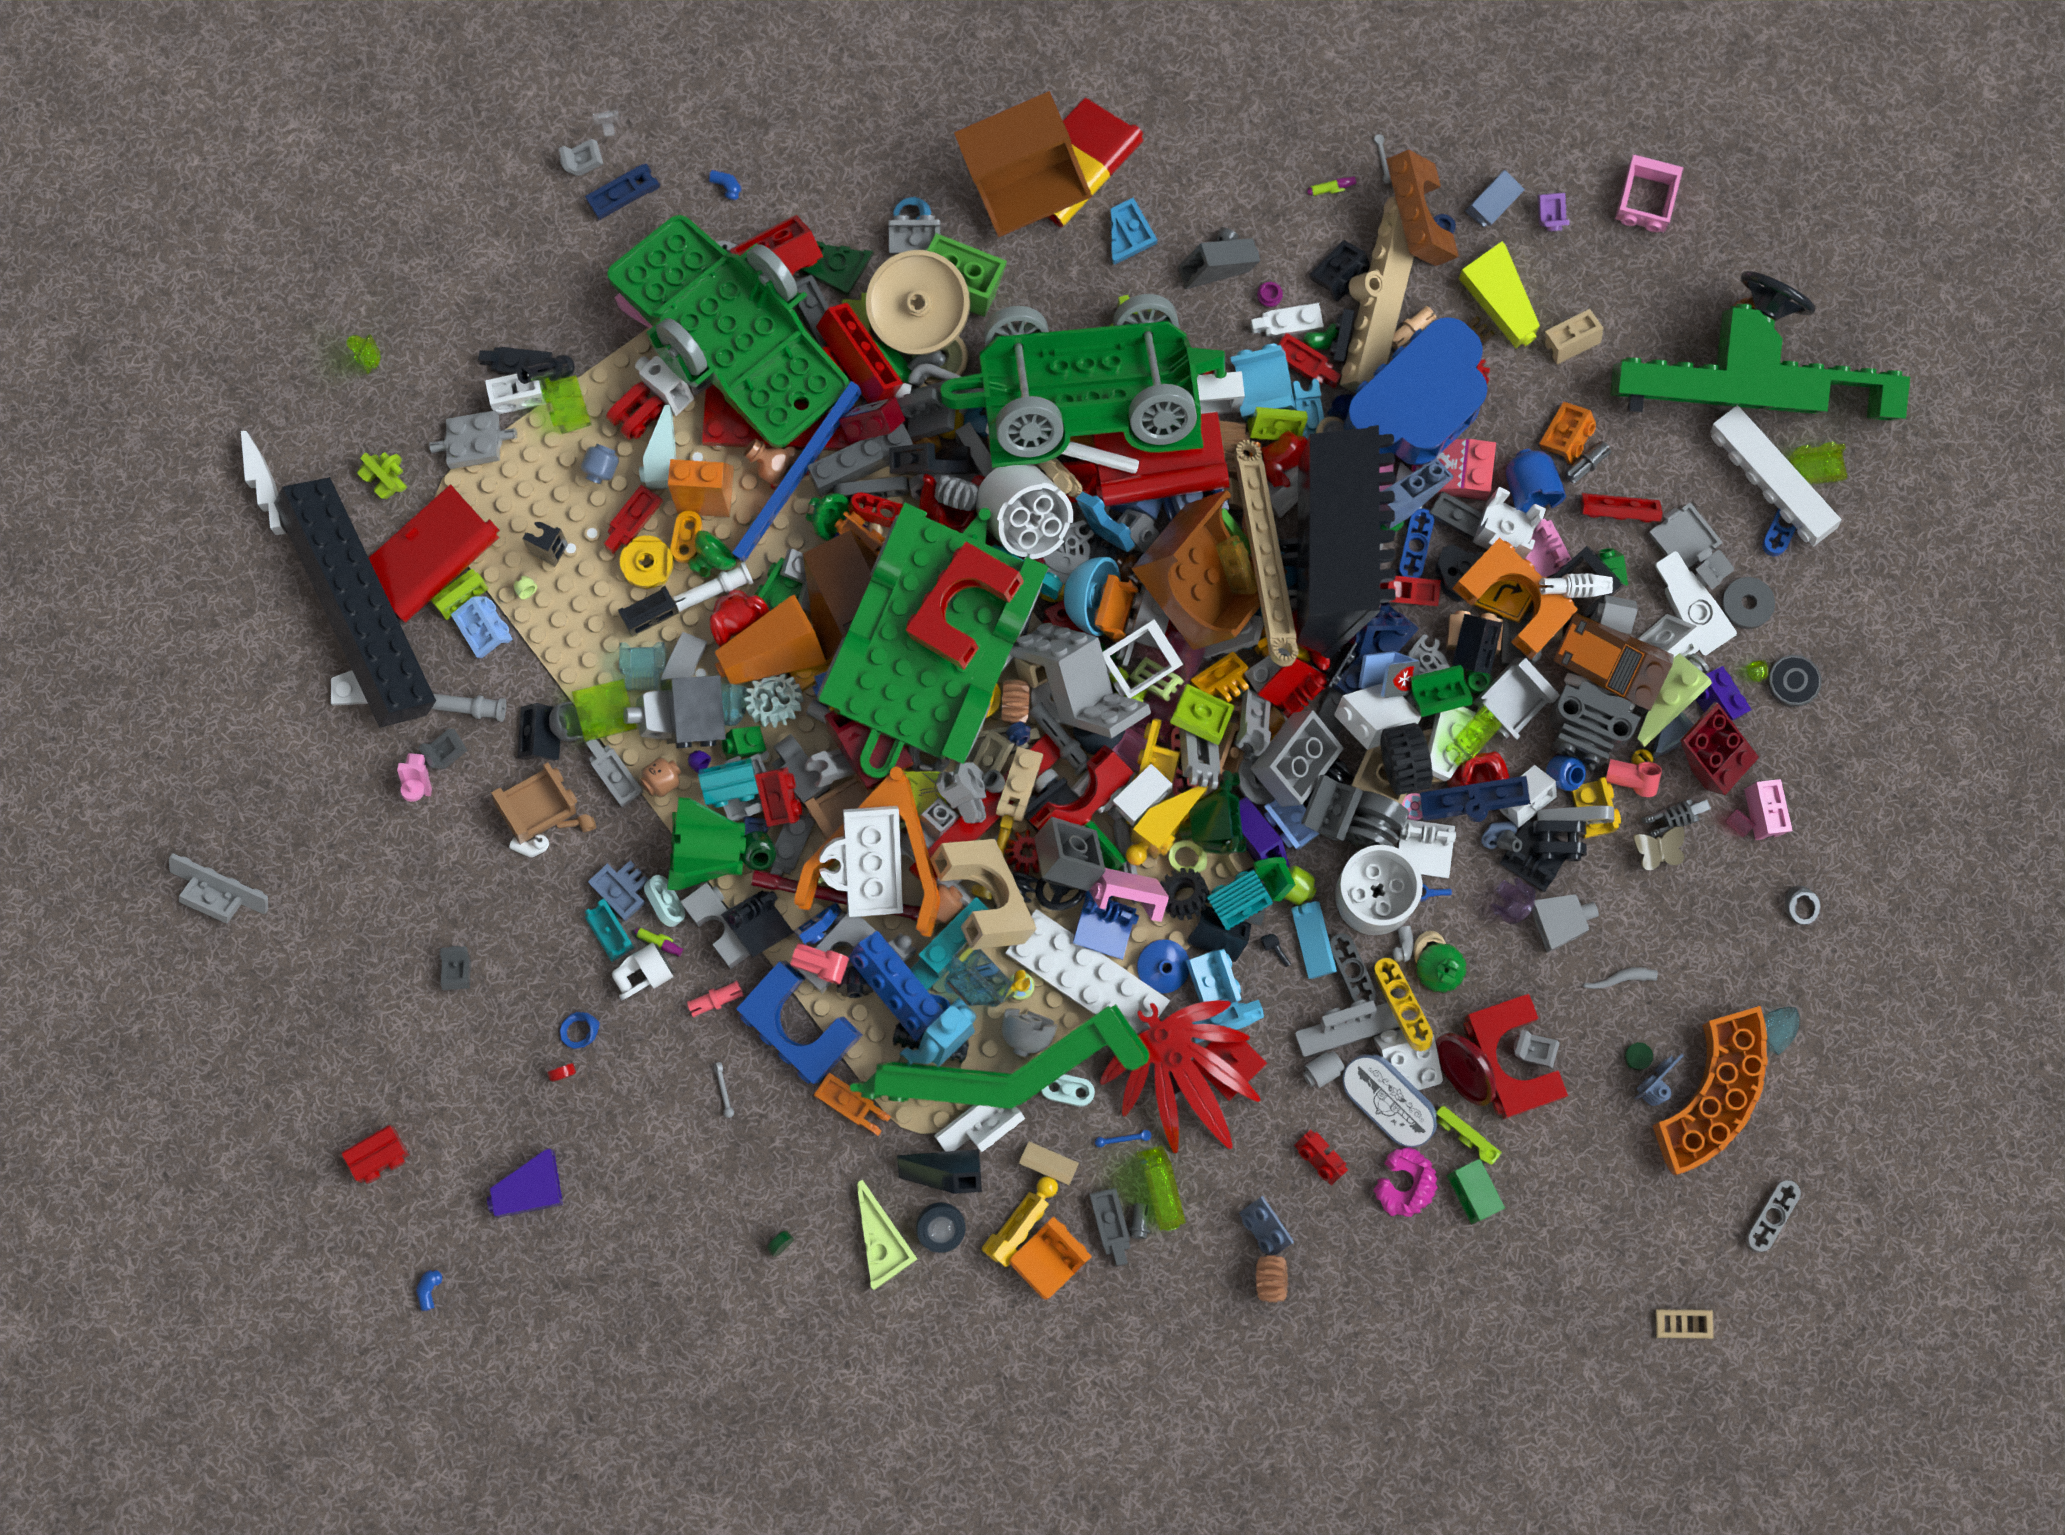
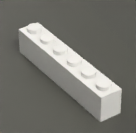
[1711,405,1842,547]

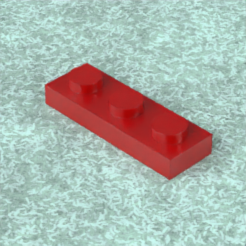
[1580,493,1663,522]

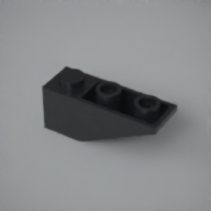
[897,1149,982,1194]

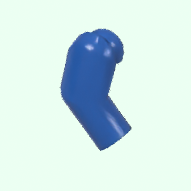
[709,170,741,200]
[416,1270,442,1312]

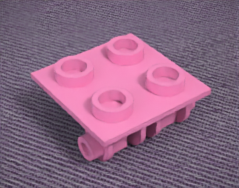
[1525,519,1572,577]

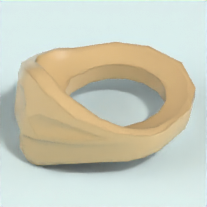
[1413,931,1446,963]

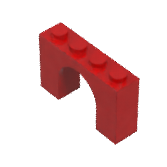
[906,542,1024,670]
[1463,994,1568,1120]

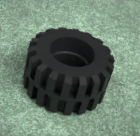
[1380,722,1433,795]

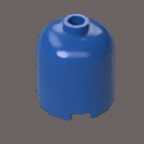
[1506,449,1566,513]

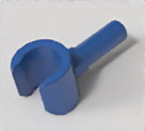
[1420,884,1452,902]

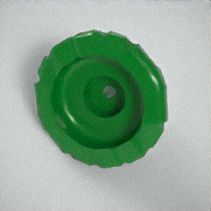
[806,493,850,541]
[688,530,736,578]
[1416,943,1467,993]

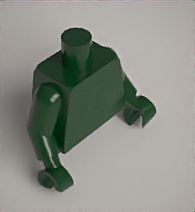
[1179,770,1247,856]

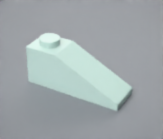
[639,405,677,490]

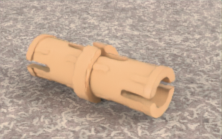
[1391,306,1436,350]

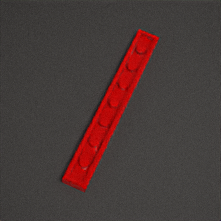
[909,734,1074,881]

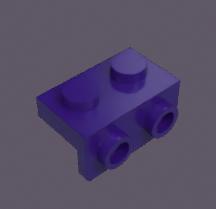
[1696,666,1752,721]

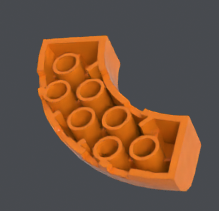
[1653,1006,1768,1176]

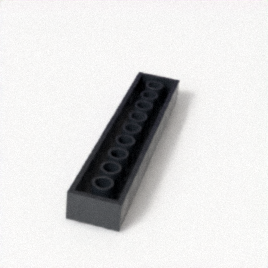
[274,477,436,728]

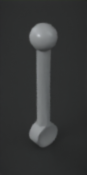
[1374,134,1392,184]
[714,1062,734,1118]

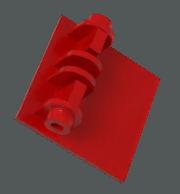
[1257,658,1327,718]

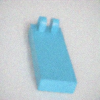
[1291,901,1337,979]

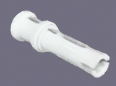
[673,562,754,612]

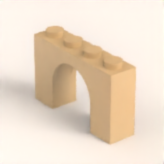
[930,839,1037,950]

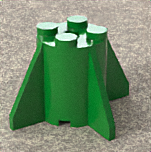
[667,797,746,890]

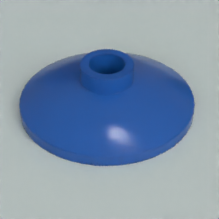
[1137,939,1189,993]

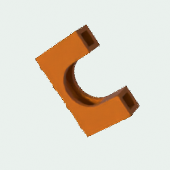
[1452,537,1578,660]

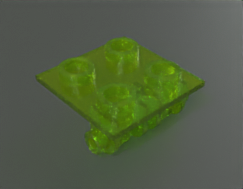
[572,679,637,742]

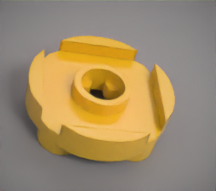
[620,535,674,589]

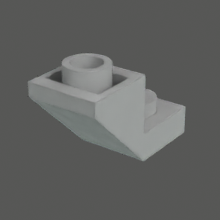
[900,798,959,861]

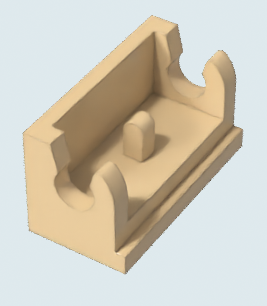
[1545,309,1603,364]

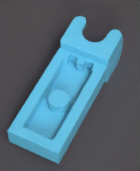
[1292,379,1324,439]

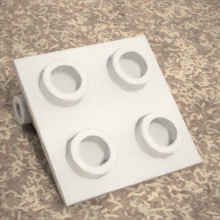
[1398,819,1456,878]

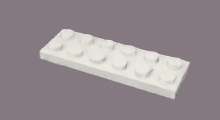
[1006,909,1170,1035]

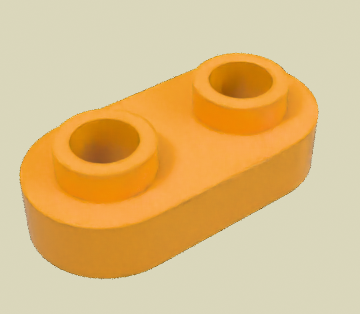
[670,510,703,563]

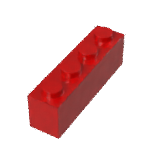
[816,302,904,403]

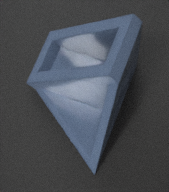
[1652,712,1694,759]

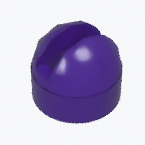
[688,750,711,773]

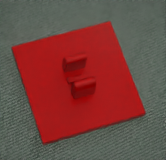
[1192,1041,1267,1101]

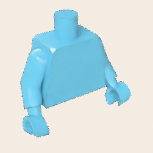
[899,997,976,1067]

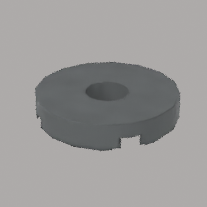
[1721,577,1775,629]

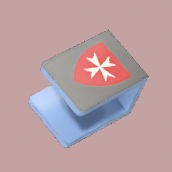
[1358,651,1420,698]

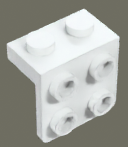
[1374,1026,1443,1090]

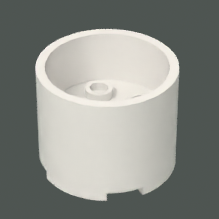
[976,464,1073,559]
[1335,845,1423,935]

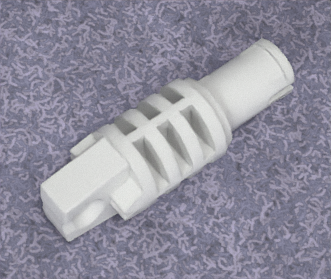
[1539,573,1613,598]

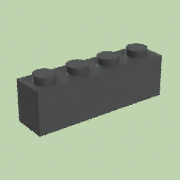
[807,423,913,498]

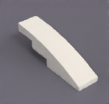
[241,431,286,535]

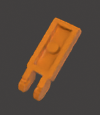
[814,1073,891,1136]

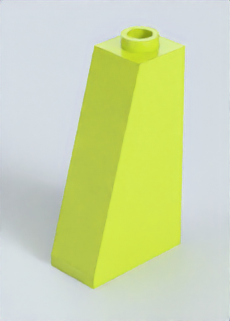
[1459,242,1540,348]

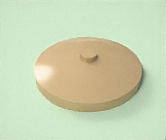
[866,250,970,355]

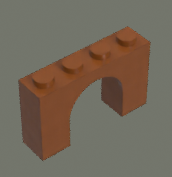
[1386,149,1459,266]

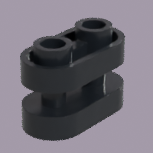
[1533,820,1587,862]

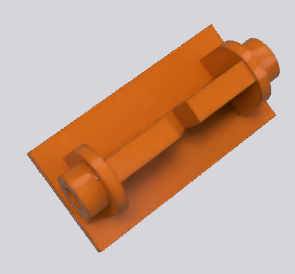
[834,511,885,557]

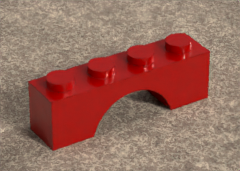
[1029,745,1134,831]

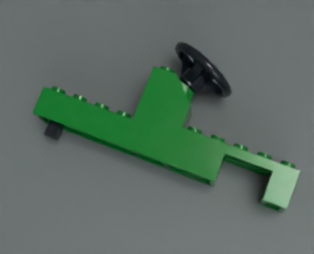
[1610,271,1910,421]

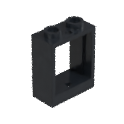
[1552,546,1625,627]

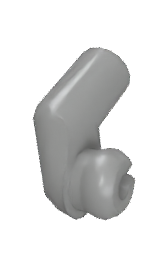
[1392,926,1414,962]

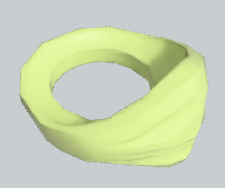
[1168,840,1207,873]

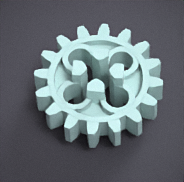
[744,673,804,728]

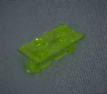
[346,334,381,374]

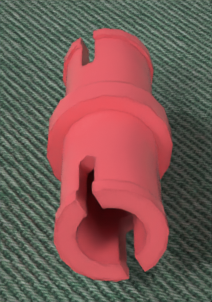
[687,980,744,1017]

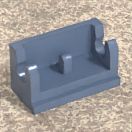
[1465,170,1525,227]

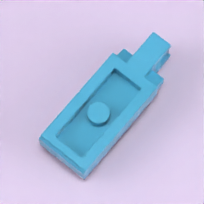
[1192,1000,1264,1044]

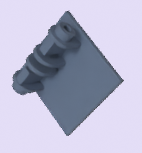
[1634,1054,1684,1106]
[1239,1196,1294,1255]

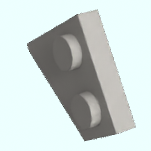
[1201,615,1264,661]

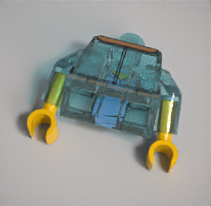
[944,941,1030,1007]

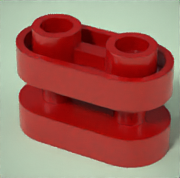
[606,382,665,440]

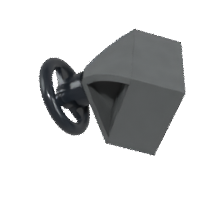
[1034,817,1106,911]

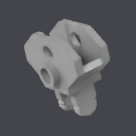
[936,763,986,823]

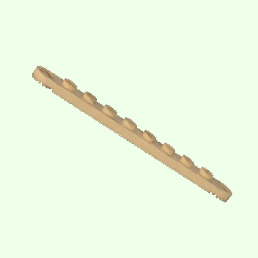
[1234,440,1299,666]

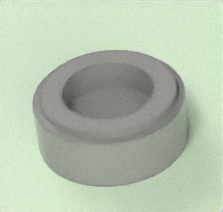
[1033,769,1059,794]

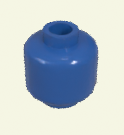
[1546,755,1586,791]

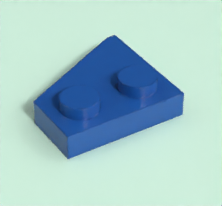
[793,902,842,945]

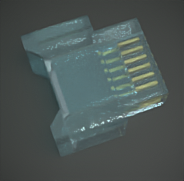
[619,642,666,691]

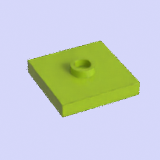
[1170,684,1235,745]

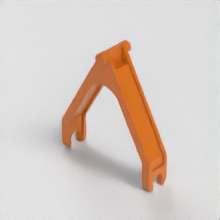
[794,767,940,937]

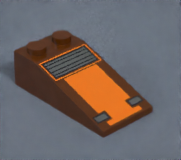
[1553,613,1674,711]

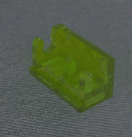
[1445,705,1502,766]

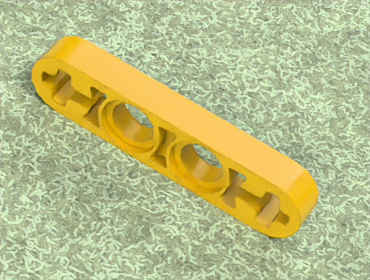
[1375,958,1433,1051]

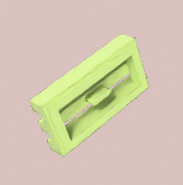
[1129,657,1184,702]

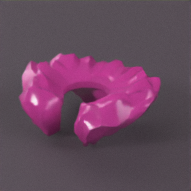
[1373,1147,1438,1217]

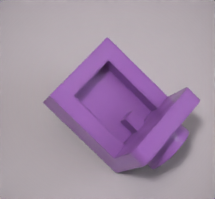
[1538,192,1569,231]

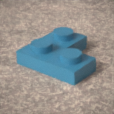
[1076,492,1135,552]

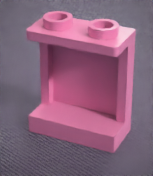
[1089,868,1169,922]

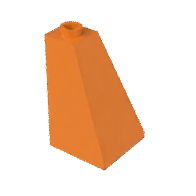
[715,594,827,685]

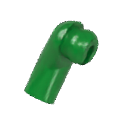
[1303,323,1340,349]

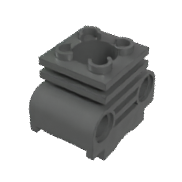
[1549,681,1640,771]

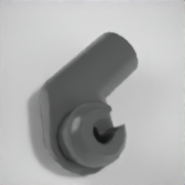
[907,351,945,371]
[1497,830,1522,852]

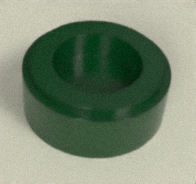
[1625,1042,1653,1070]
[767,1231,794,1257]

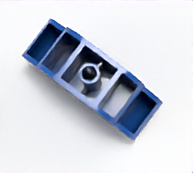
[1343,317,1487,465]

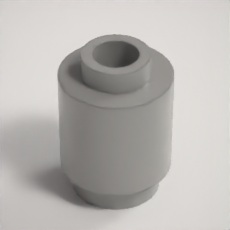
[1303,1051,1345,1089]

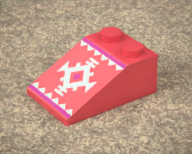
[1411,439,1496,501]

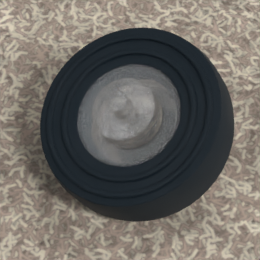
[916,1202,966,1253]

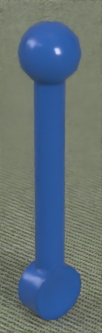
[1095,1130,1151,1148]

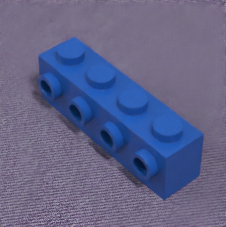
[848,931,944,1041]

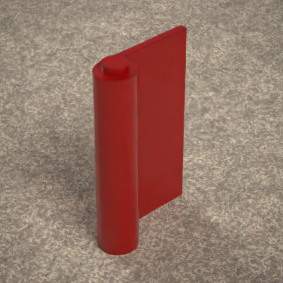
[1093,412,1230,507]
[369,484,500,623]

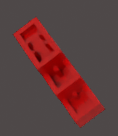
[1380,576,1441,606]

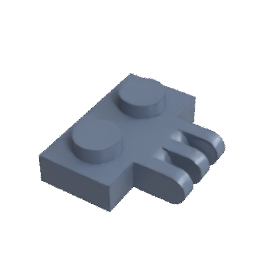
[588,861,649,922]

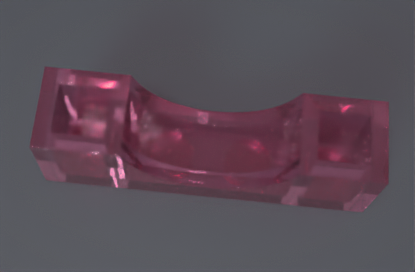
[1132,631,1206,744]

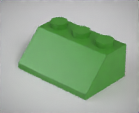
[927,233,1007,317]

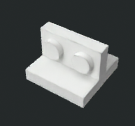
[1638,614,1702,660]

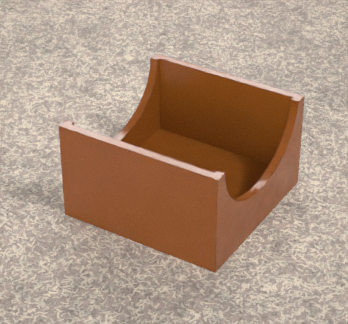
[954,91,1093,238]
[1132,490,1287,650]

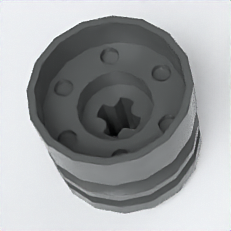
[1344,790,1409,849]

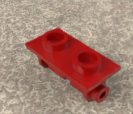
[1294,1130,1348,1186]

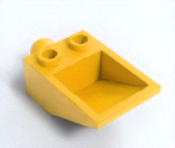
[1125,786,1208,866]

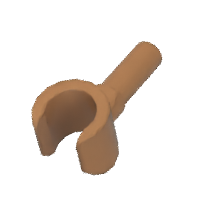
[557,814,596,832]

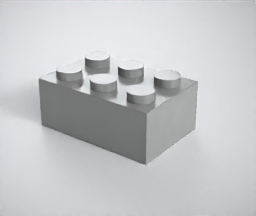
[1250,710,1344,807]

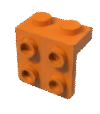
[1009,1216,1092,1300]

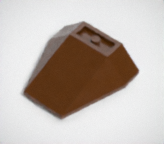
[803,530,877,660]

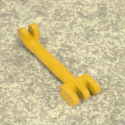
[971,814,1014,900]

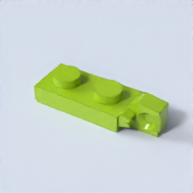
[1436,1106,1502,1165]

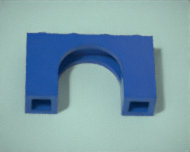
[736,961,863,1084]

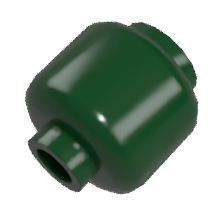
[740,831,776,871]

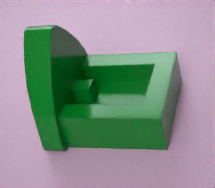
[1253,857,1296,902]

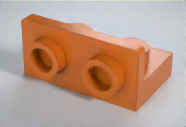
[1539,402,1596,465]

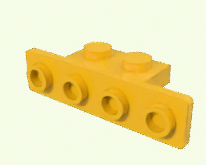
[1126,718,1181,825]

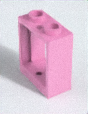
[1615,155,1683,232]

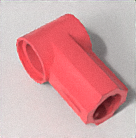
[1606,759,1662,797]
[790,943,849,985]

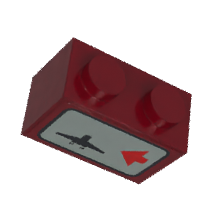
[839,397,905,443]

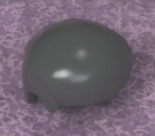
[549,702,591,742]

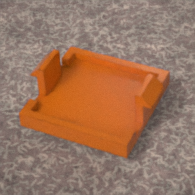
[1095,574,1139,642]

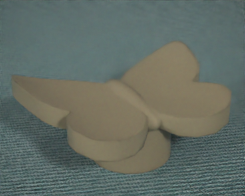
[1633,826,1685,870]

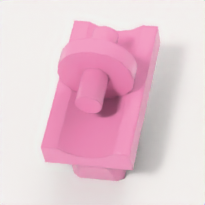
[397,753,432,802]

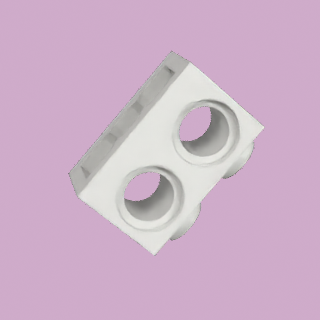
[485,374,546,414]

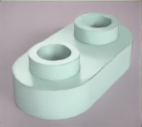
[644,875,685,927]
[1041,1074,1095,1107]

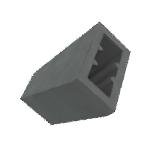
[1178,238,1260,290]

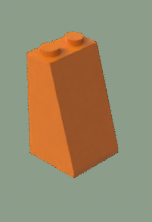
[668,459,734,517]

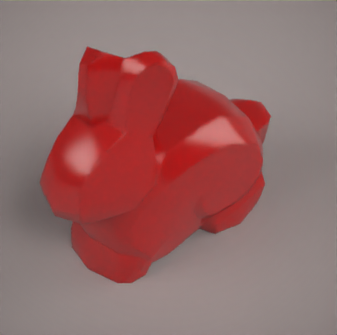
[1260,431,1308,488]

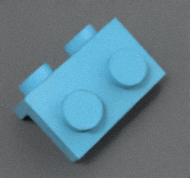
[1186,949,1241,1003]

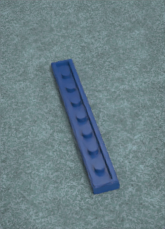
[732,381,861,562]

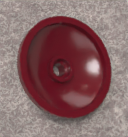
[1435,1033,1496,1106]

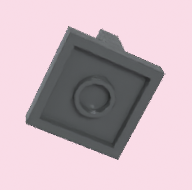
[897,379,957,442]

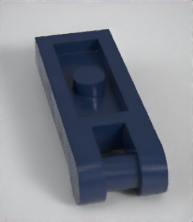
[585,164,660,220]

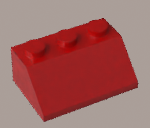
[729,215,823,276]

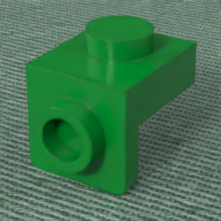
[1597,548,1628,586]
[721,726,767,760]

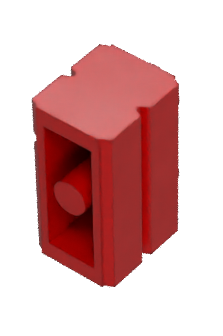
[342,1125,409,1184]

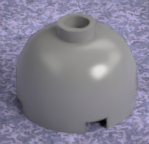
[1001,1009,1058,1057]

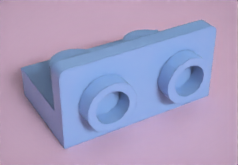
[451,596,513,658]

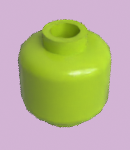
[1284,865,1317,905]

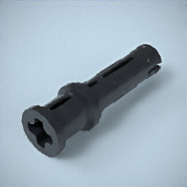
[517,355,575,384]

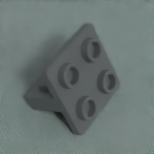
[1301,775,1363,841]

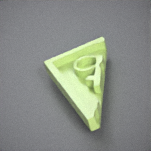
[1638,653,1712,747]
[857,1180,918,1290]

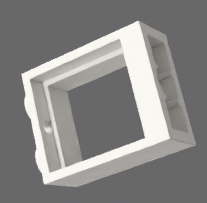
[1197,371,1245,414]
[1102,619,1183,698]

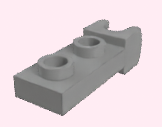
[1236,689,1271,756]
[805,749,855,788]

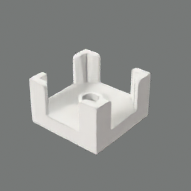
[1473,487,1546,559]

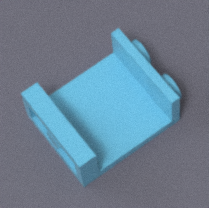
[1230,344,1296,422]

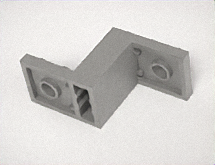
[1010,623,1151,738]

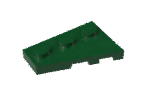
[798,241,873,296]

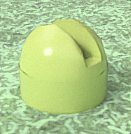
[514,576,537,599]

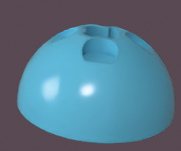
[1064,557,1121,636]

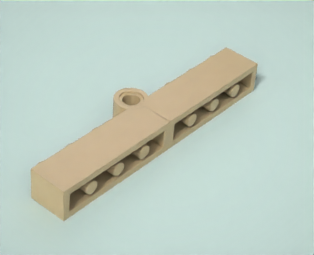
[1340,196,1414,394]

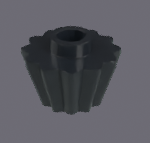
[837,966,873,998]

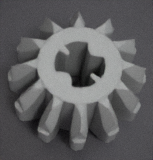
[934,475,979,511]

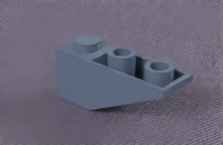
[1380,459,1454,529]

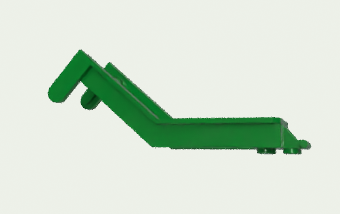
[850,1004,1149,1109]

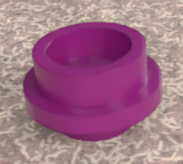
[1257,282,1283,307]

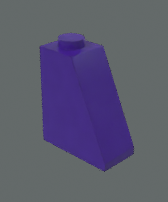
[1239,797,1290,868]
[487,1149,563,1218]

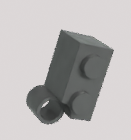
[772,734,830,808]

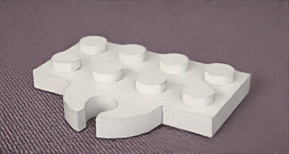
[819,806,903,917]

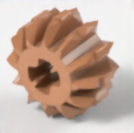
[1001,679,1030,725]
[1256,1255,1288,1302]

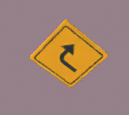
[1473,581,1533,623]

